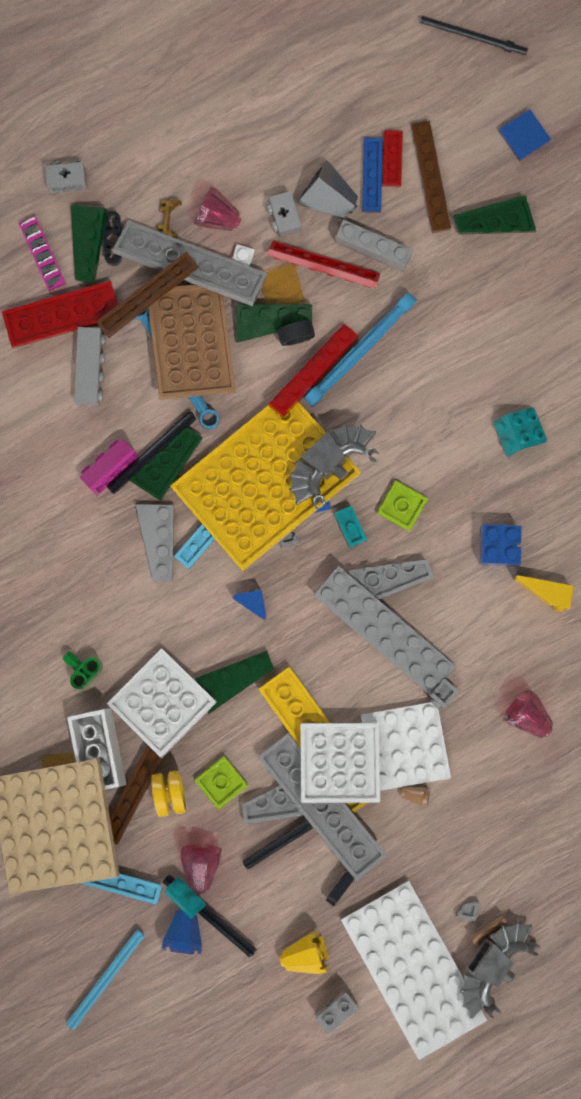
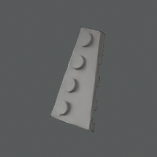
[136,504,174,582]
[348,559,434,600]

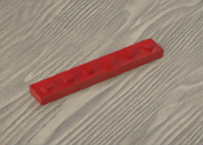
[268,240,381,288]
[269,324,358,418]

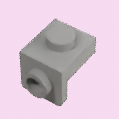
[429,678,459,709]

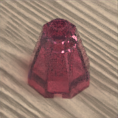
[193,186,242,231]
[503,690,553,738]
[181,844,222,894]

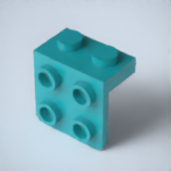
[493,407,547,457]

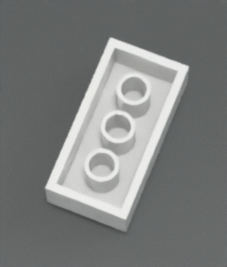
[67,708,127,790]

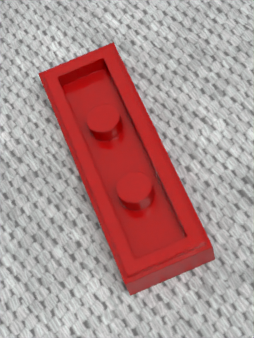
[382,130,403,187]

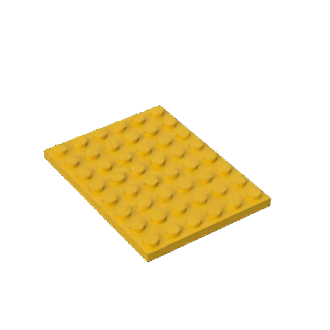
[170,402,361,572]

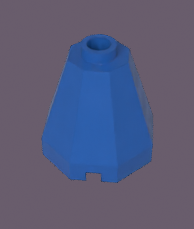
[162,910,202,955]

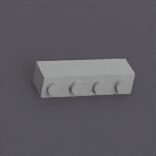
[335,220,413,273]
[74,327,106,406]

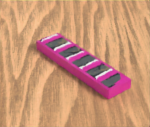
[19,216,66,292]

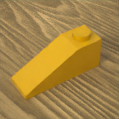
[514,575,574,612]

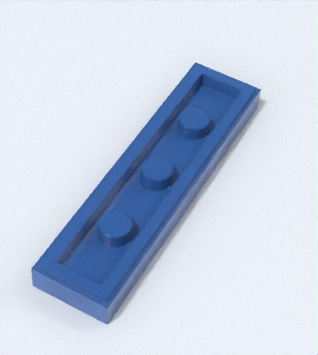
[362,138,382,213]

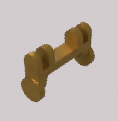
[157,200,182,239]

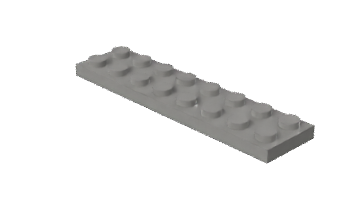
[113,220,267,306]
[314,566,456,694]
[258,733,387,881]

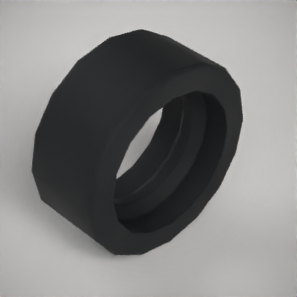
[277,320,315,346]

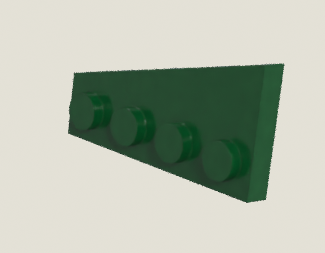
[453,195,536,235]
[71,205,107,283]
[236,304,312,343]
[129,427,203,501]
[195,651,274,714]

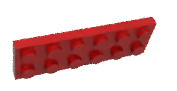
[2,281,118,348]

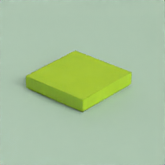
[376,480,428,532]
[194,755,249,811]

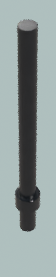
[420,16,528,56]

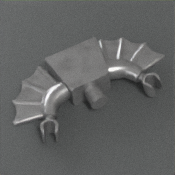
[289,424,379,510]
[460,922,540,1019]

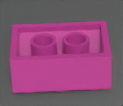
[80,439,138,496]

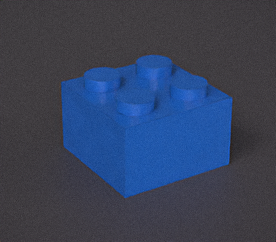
[480,525,521,566]

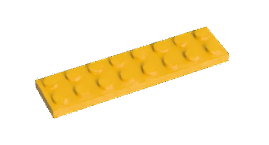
[258,666,367,813]

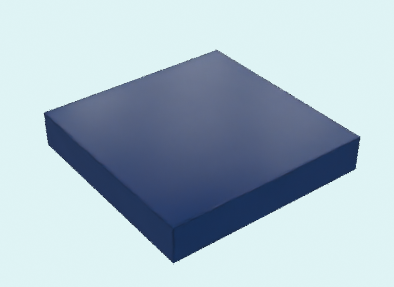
[499,109,551,161]

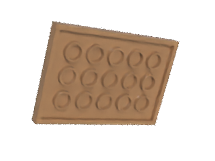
[148,285,236,400]

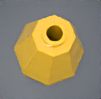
[280,930,329,974]

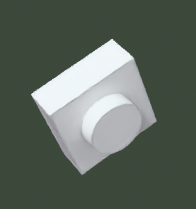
[232,244,255,266]

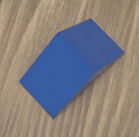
[232,590,267,621]

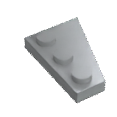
[242,786,303,825]

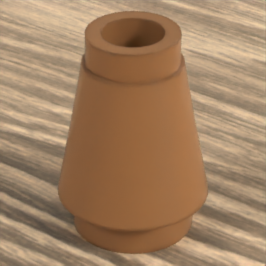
[401,786,430,806]

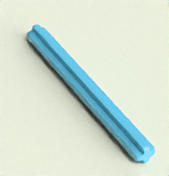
[66,930,145,1030]

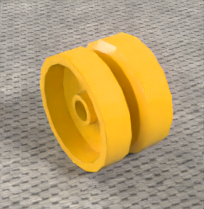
[151,770,186,817]

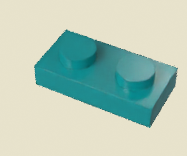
[334,505,367,548]
[164,876,206,920]

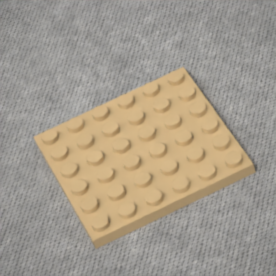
[0,758,119,894]

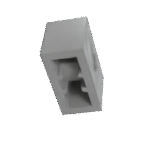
[45,160,87,193]
[267,191,301,238]
[315,989,359,1034]

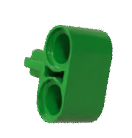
[62,651,103,690]

